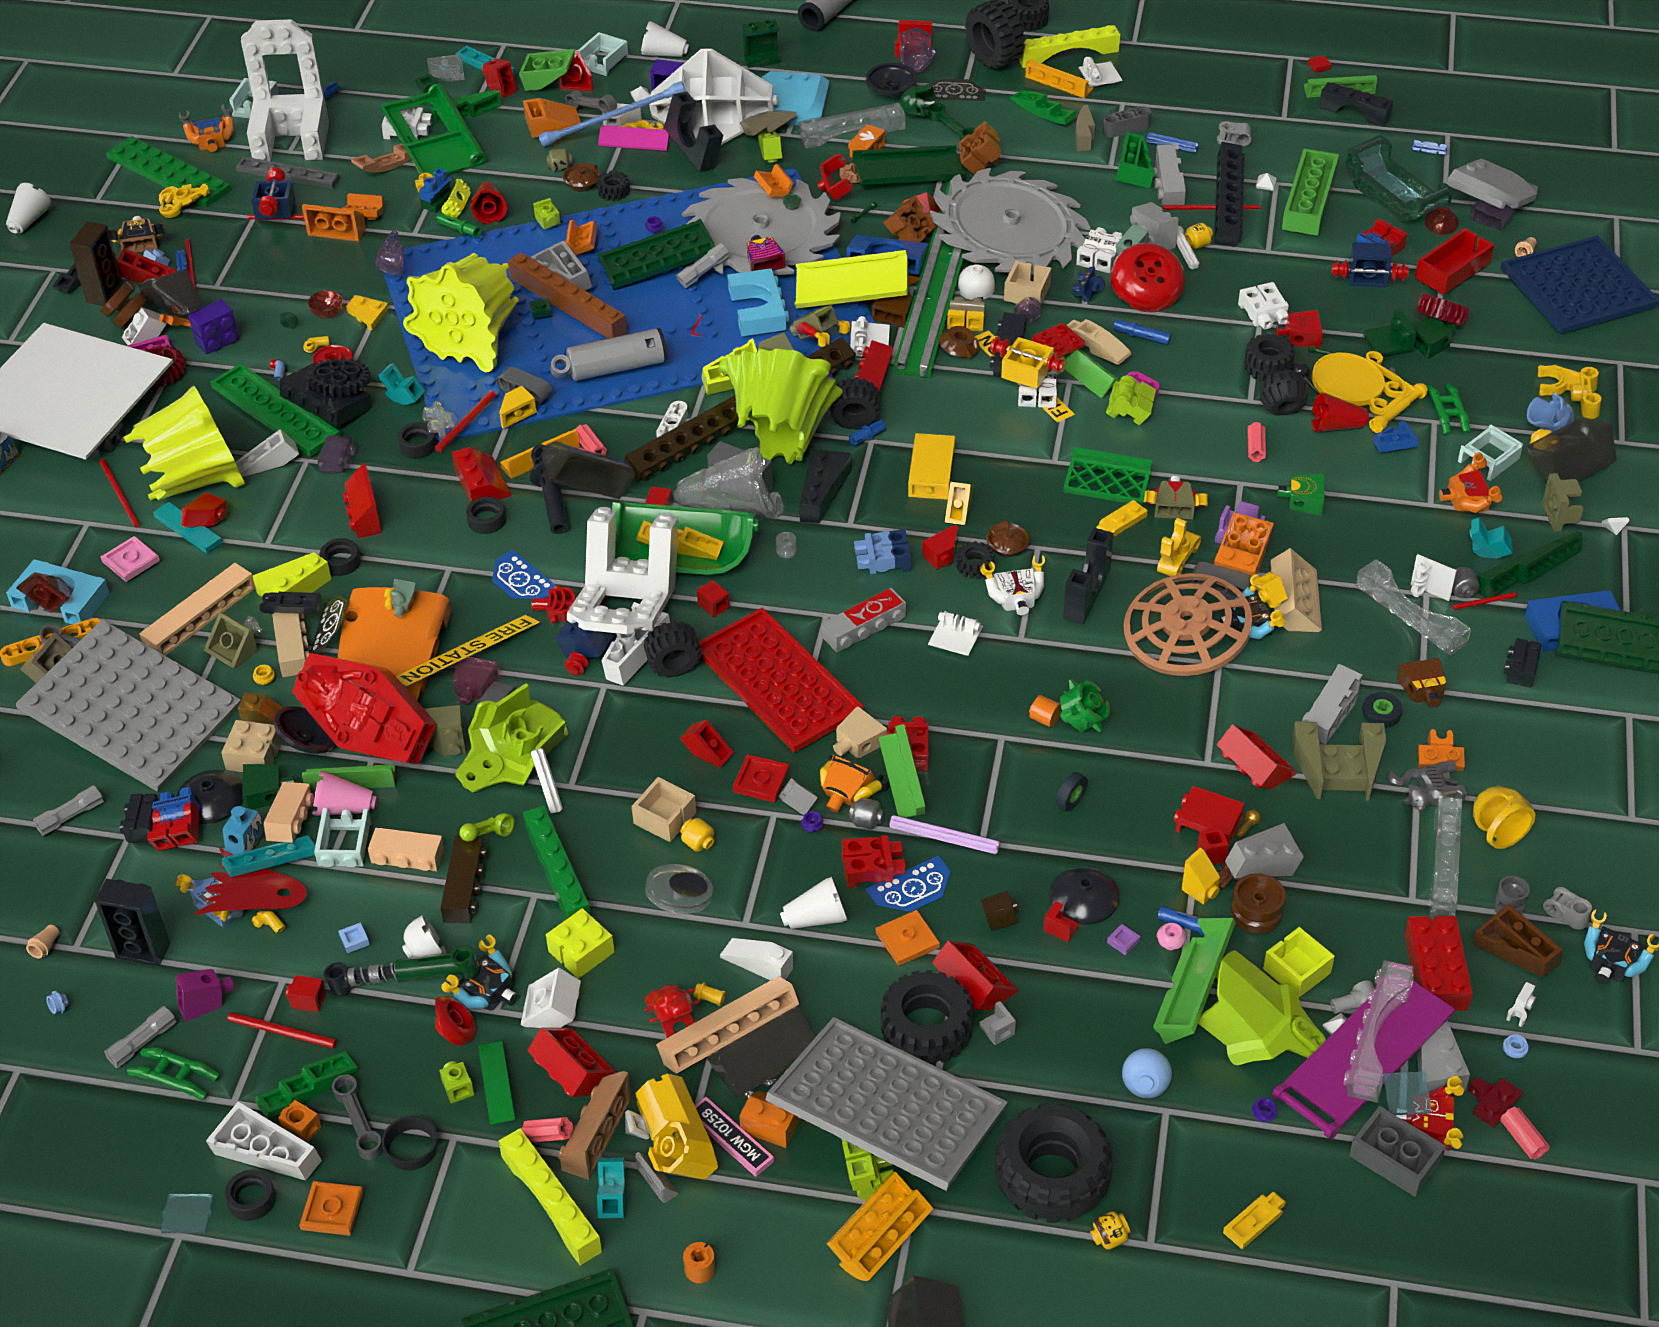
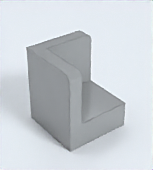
[779,778,818,815]
[979,1001,1016,1045]

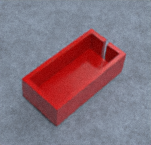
[1415,228,1495,295]
[1405,916,1473,1011]

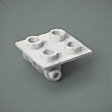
[1079,57,1122,87]
[850,316,890,357]
[1411,554,1457,601]
[928,611,983,656]

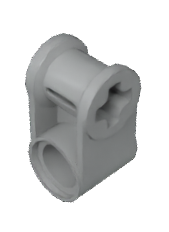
[1217,121,1251,146]
[1543,887,1592,929]

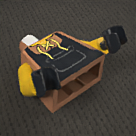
[109,216,165,253]

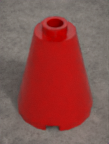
[471,181,507,224]
[1311,392,1369,432]

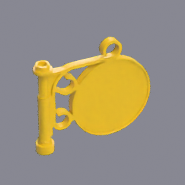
[1312,351,1428,433]

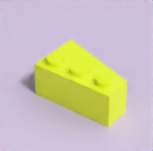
[702,338,757,395]
[253,552,331,597]

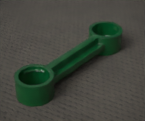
[928,103,975,141]

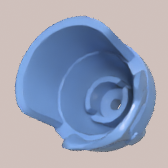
[1527,393,1574,433]

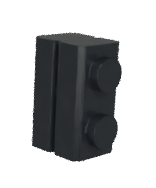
[1504,638,1542,688]
[120,793,159,843]

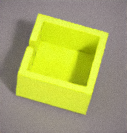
[546,908,615,979]
[1263,927,1335,998]

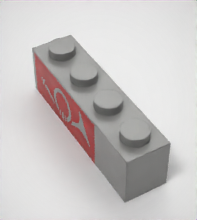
[822,588,906,652]

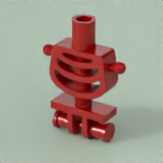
[532,585,602,624]

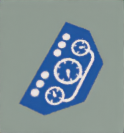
[492,549,555,599]
[865,855,951,912]

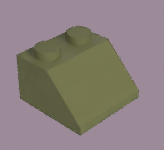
[424,705,466,756]

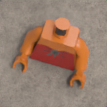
[1439,452,1502,513]

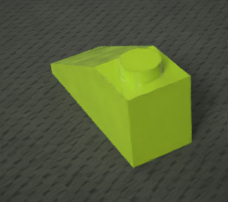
[757,131,782,162]

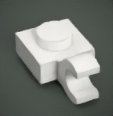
[1506,982,1536,1027]

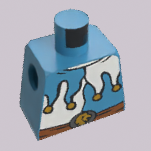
[223,806,265,855]

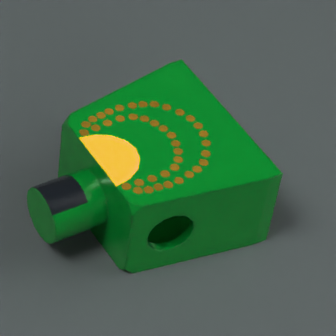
[1277,474,1324,515]

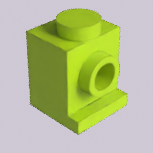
[533,198,560,229]
[439,1061,474,1104]

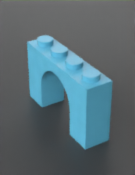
[728,268,789,336]
[6,559,110,624]

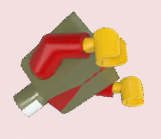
[790,305,850,347]
[1144,476,1208,519]

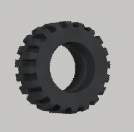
[965,0,1025,69]
[881,970,973,1065]

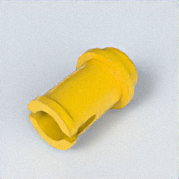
[694,982,726,1006]

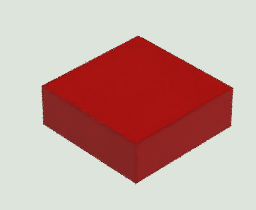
[1308,55,1332,73]

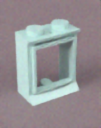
[578,32,628,76]
[229,78,279,118]
[1458,425,1523,481]
[314,808,372,867]

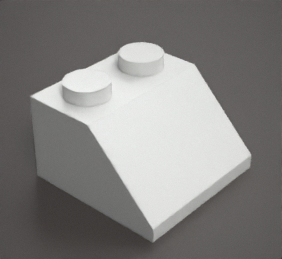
[521,968,581,1028]

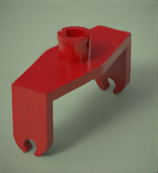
[817,154,852,201]

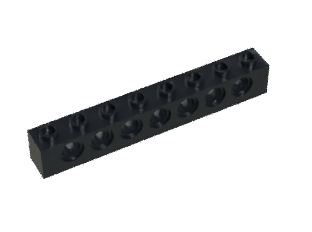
[1214,142,1245,247]

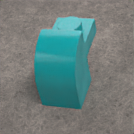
[378,363,425,405]
[1469,518,1513,559]
[597,1158,626,1218]

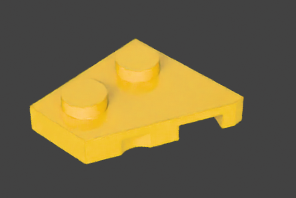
[346,295,389,330]

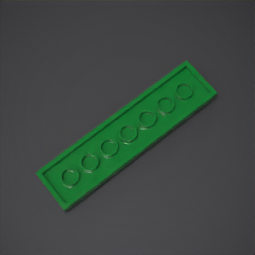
[106,136,232,208]
[210,363,341,457]

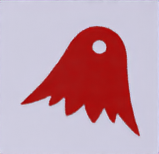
[194,848,307,915]

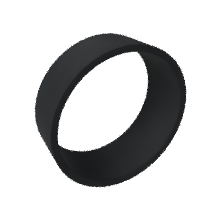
[382,1116,437,1170]

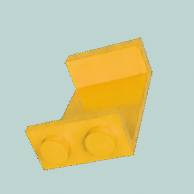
[908,433,955,500]

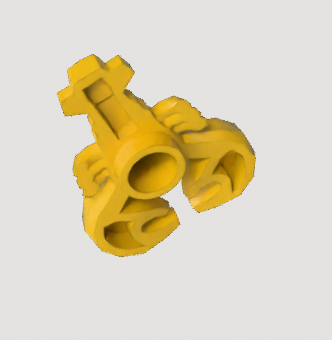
[159,184,210,218]

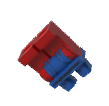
[1356,218,1408,257]
[147,787,200,851]

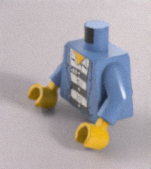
[175,874,245,928]

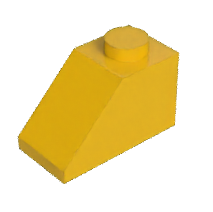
[499,386,537,429]
[945,482,973,525]
[1182,848,1220,905]

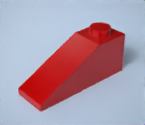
[117,248,176,286]

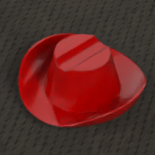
[435,996,477,1046]

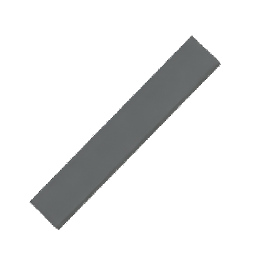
[235,156,340,189]

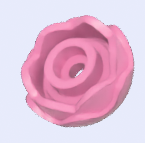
[1157,923,1187,950]

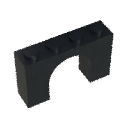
[664,91,724,172]
[280,363,370,427]
[1063,527,1114,624]

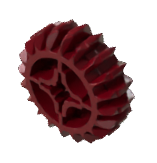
[1417,294,1470,325]
[145,344,186,388]

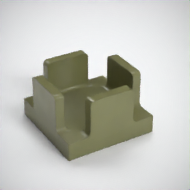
[1542,473,1583,532]

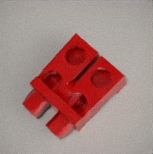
[885,716,928,771]
[841,835,905,888]

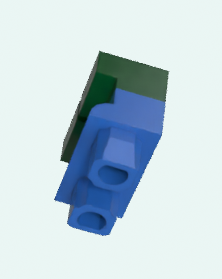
[419,168,453,213]

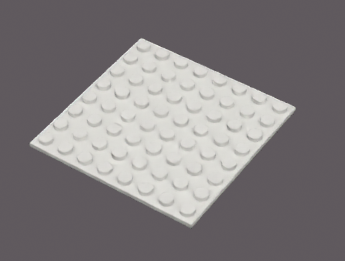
[0,323,173,459]

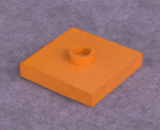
[876,910,940,966]
[299,1181,364,1236]

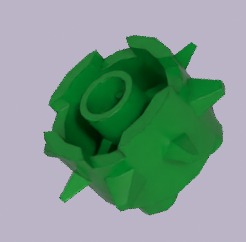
[1060,679,1110,733]

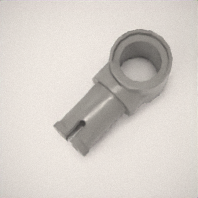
[1330,980,1376,1014]

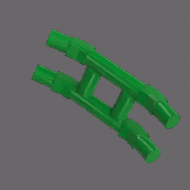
[1427,383,1471,436]
[127,1047,220,1101]

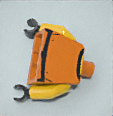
[820,755,890,813]

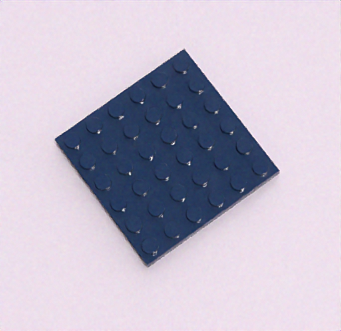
[1500,235,1659,334]

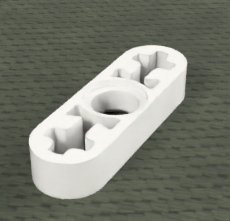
[656,401,688,437]

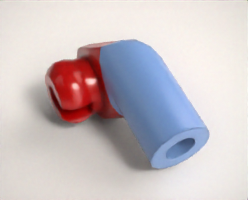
[270,358,285,381]

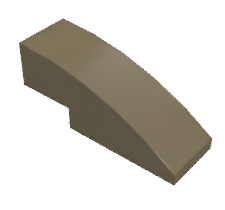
[1075,104,1095,152]
[740,110,797,136]

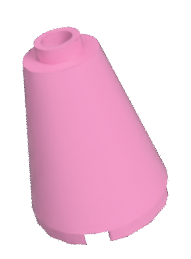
[312,771,376,816]

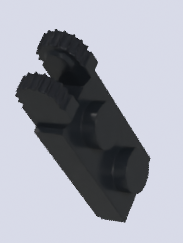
[259,591,322,614]

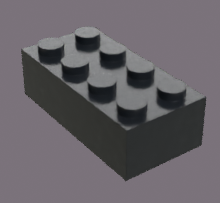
[95,878,170,966]

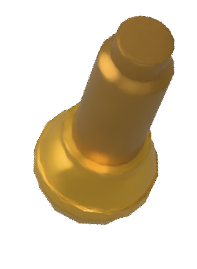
[1235,810,1260,839]

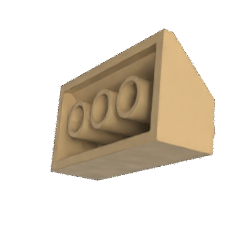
[1270,548,1322,632]

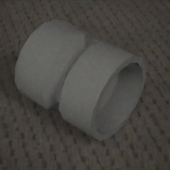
[1493,875,1530,914]

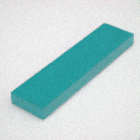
[455,46,517,76]
[153,502,222,554]
[222,835,316,877]

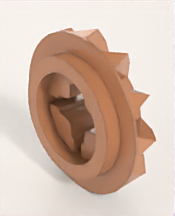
[840,163,859,183]

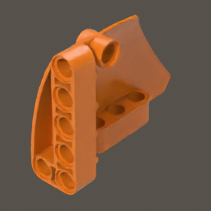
[338,587,452,701]

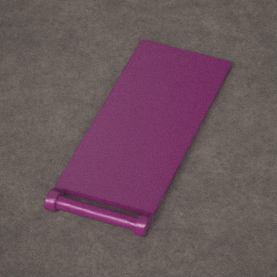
[1272,971,1454,1139]

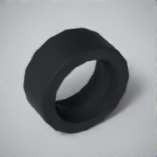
[398,422,436,458]
[466,497,506,534]
[319,538,361,576]
[225,1169,276,1221]

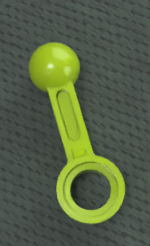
[459,813,515,842]

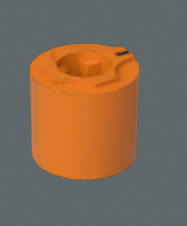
[1029,695,1062,728]
[683,1242,715,1283]

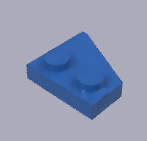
[1373,420,1419,452]

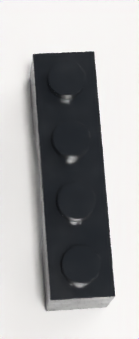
[1319,82,1393,127]

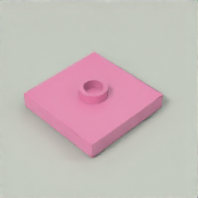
[101,536,160,582]

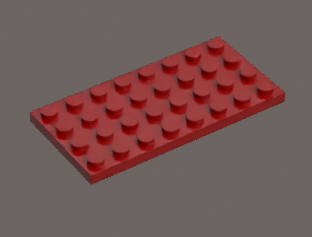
[699,608,864,753]

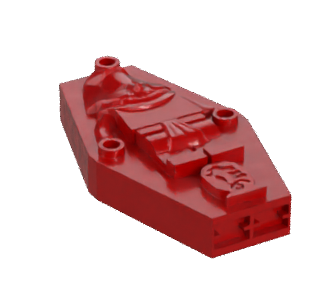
[292,653,437,764]

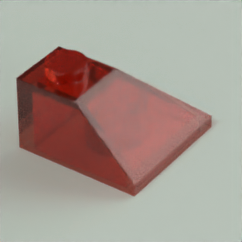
[16,572,71,613]

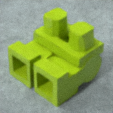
[1106,375,1156,426]
[841,1138,894,1200]

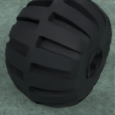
[1260,370,1309,415]

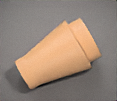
[1515,237,1537,257]
[26,925,59,959]

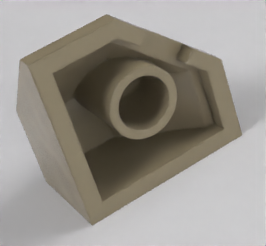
[20,633,72,683]

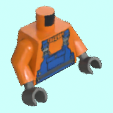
[179,103,234,152]

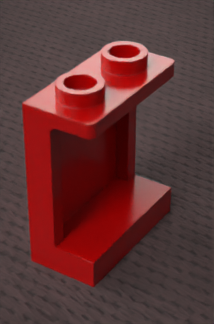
[1174,786,1245,845]

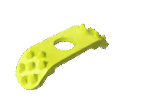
[442,179,471,218]

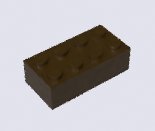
[70,221,123,306]

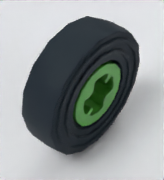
[1362,692,1403,728]
[1056,772,1088,812]

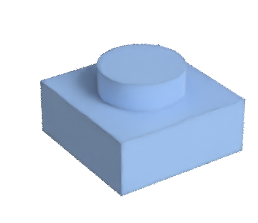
[143,249,170,266]
[338,923,369,953]

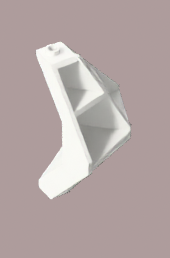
[649,49,778,145]

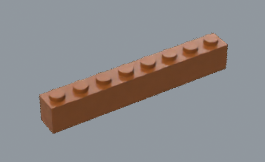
[508,252,627,339]

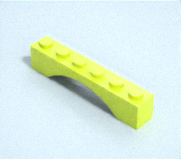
[1018,25,1120,68]
[499,1128,602,1266]

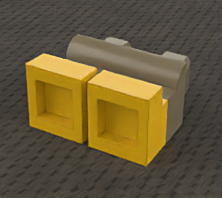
[947,297,984,331]

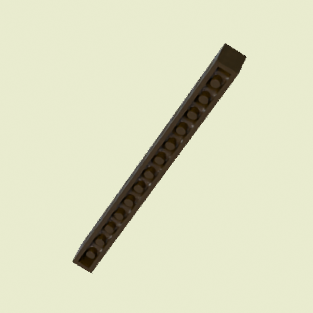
[623,337,856,483]

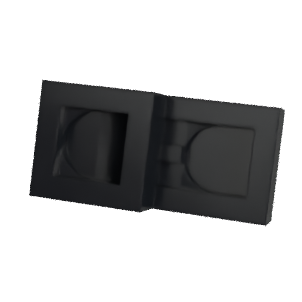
[52,264,81,294]

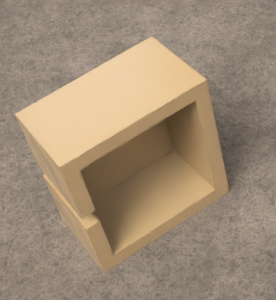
[1004,261,1052,308]
[221,720,282,772]
[632,777,696,842]

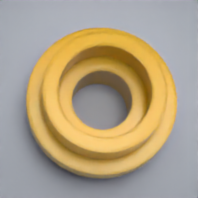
[253,665,275,685]

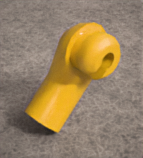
[303,336,330,353]
[252,911,286,934]

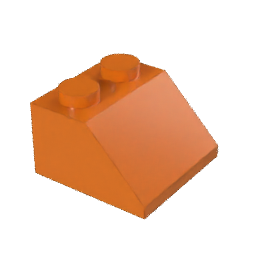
[739,1091,801,1148]

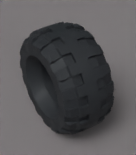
[995,1103,1112,1223]

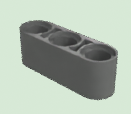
[1103,106,1151,137]
[496,366,553,405]
[1190,562,1252,599]

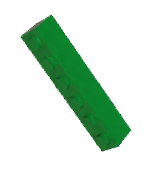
[523,805,591,920]

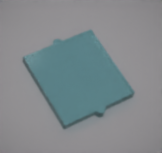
[1383,1070,1432,1117]
[160,1194,213,1234]

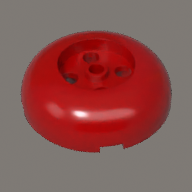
[1111,243,1185,312]

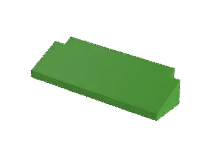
[1153,918,1236,1044]

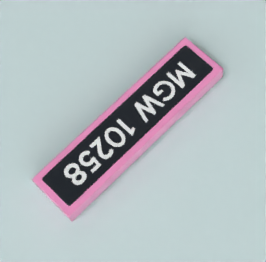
[695,1097,774,1177]

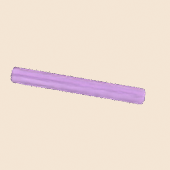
[890,815,1000,854]

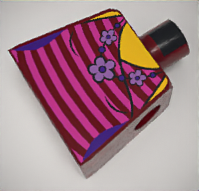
[747,235,786,271]

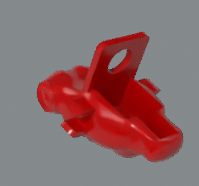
[644,985,700,1038]

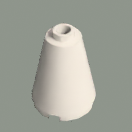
[641,21,689,57]
[6,183,51,233]
[780,877,847,929]

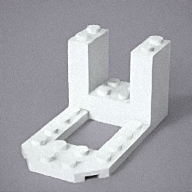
[241,20,329,161]
[567,507,679,634]

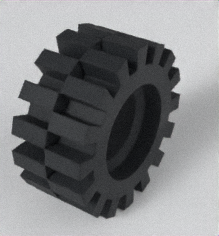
[597,170,630,201]
[956,541,994,579]

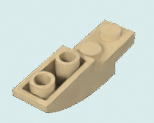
[1067,319,1131,365]

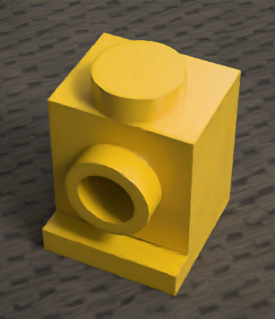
[1252,572,1288,608]

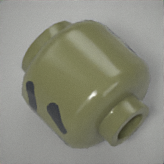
[546,148,572,172]

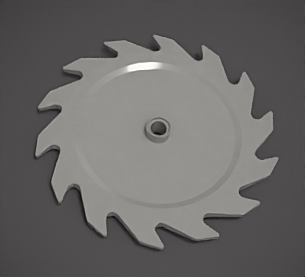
[929,168,1091,275]
[682,178,841,275]

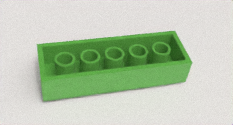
[1282,149,1339,236]

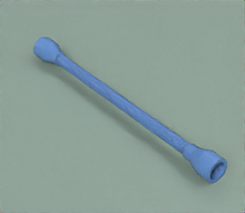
[539,81,686,147]

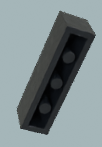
[990,312,1026,377]

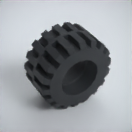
[1008,0,1049,31]
[1244,333,1295,382]
[830,377,880,430]
[644,621,702,677]

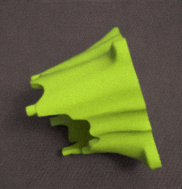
[718,349,843,465]

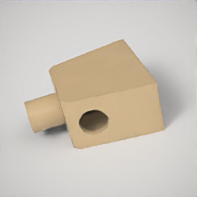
[833,707,887,758]

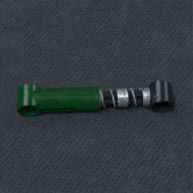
[324,945,480,996]

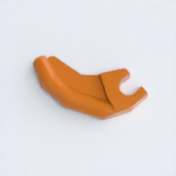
[159,314,191,328]

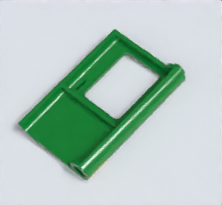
[380,83,487,176]

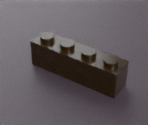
[440,835,488,923]

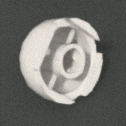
[958,265,995,300]
[402,915,446,958]

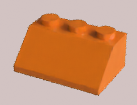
[302,204,366,241]

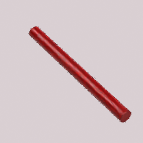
[435,391,496,452]
[227,1012,337,1049]

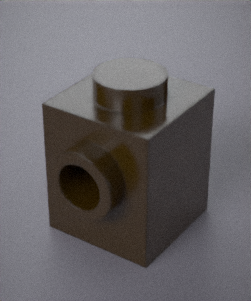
[981,891,1020,931]

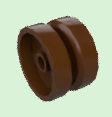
[100,281,148,329]
[1231,873,1286,934]

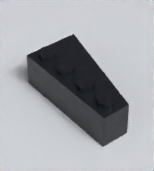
[799,449,852,524]

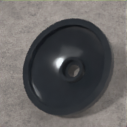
[866,63,917,96]
[273,706,336,754]
[176,770,243,824]
[1049,867,1119,925]

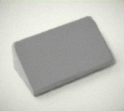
[635,1152,679,1203]

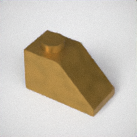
[238,692,284,725]

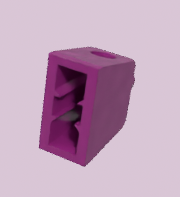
[176,969,234,1022]

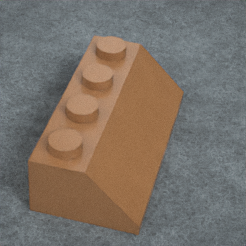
[558,1071,631,1180]

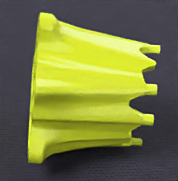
[403,253,519,372]
[124,386,245,501]

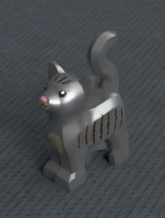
[1387,761,1467,810]

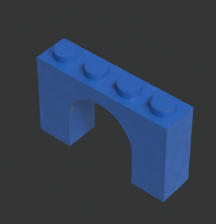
[846,235,928,275]
[1525,590,1620,652]

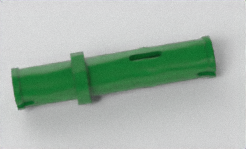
[436,213,482,238]

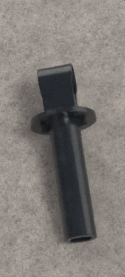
[529,443,569,534]

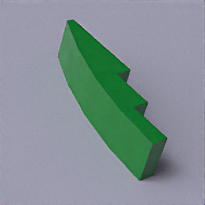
[430,90,502,124]
[1010,90,1076,125]
[478,1041,515,1125]
[255,1051,358,1119]

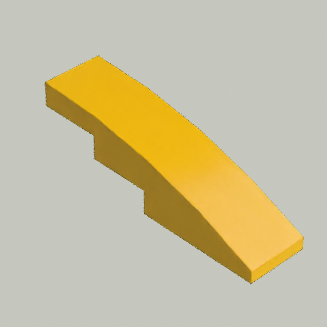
[636,521,723,560]

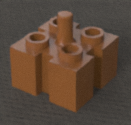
[958,121,1002,175]
[883,196,937,242]

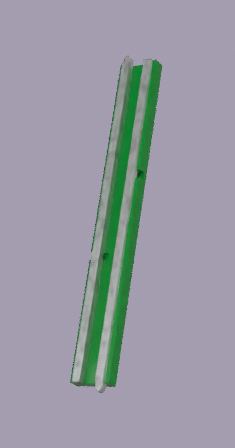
[893,175,968,378]

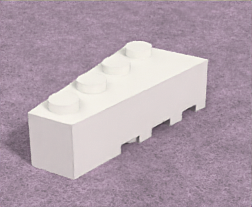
[602,602,670,686]
[206,1102,322,1181]

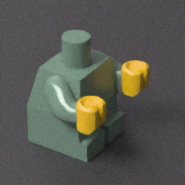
[384,579,416,618]

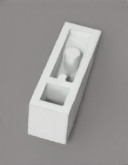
[235,429,299,477]
[720,938,793,980]

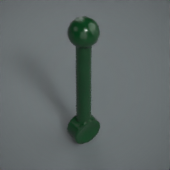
[851,201,877,223]
[1308,345,1345,354]

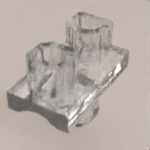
[422,401,457,438]

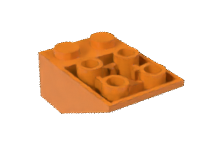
[523,98,581,138]
[1214,512,1274,576]

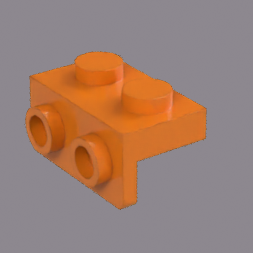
[754,164,793,198]
[342,193,383,220]
[565,220,597,256]

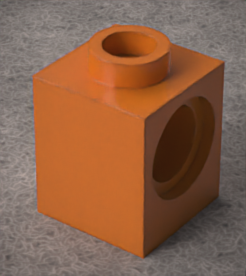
[278,1100,321,1143]

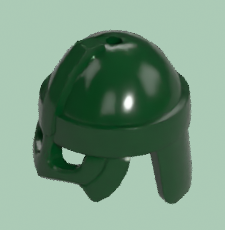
[899,84,935,118]

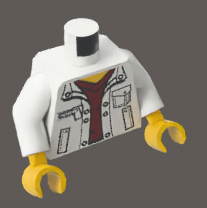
[980,555,1045,615]

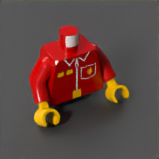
[1395,1076,1464,1151]

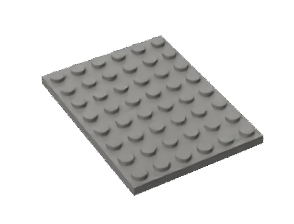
[16,620,241,792]
[765,1017,1008,1191]

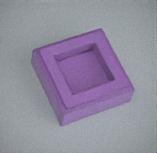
[1107,924,1141,955]

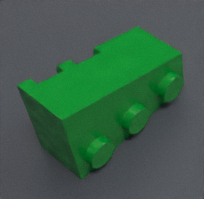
[1115,132,1155,189]

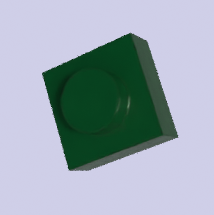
[415,74,438,93]
[530,298,552,319]

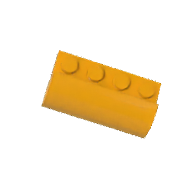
[826,1172,934,1281]

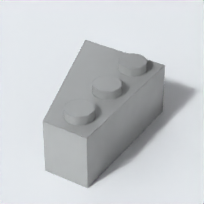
[1130,202,1179,250]
[1225,823,1304,878]

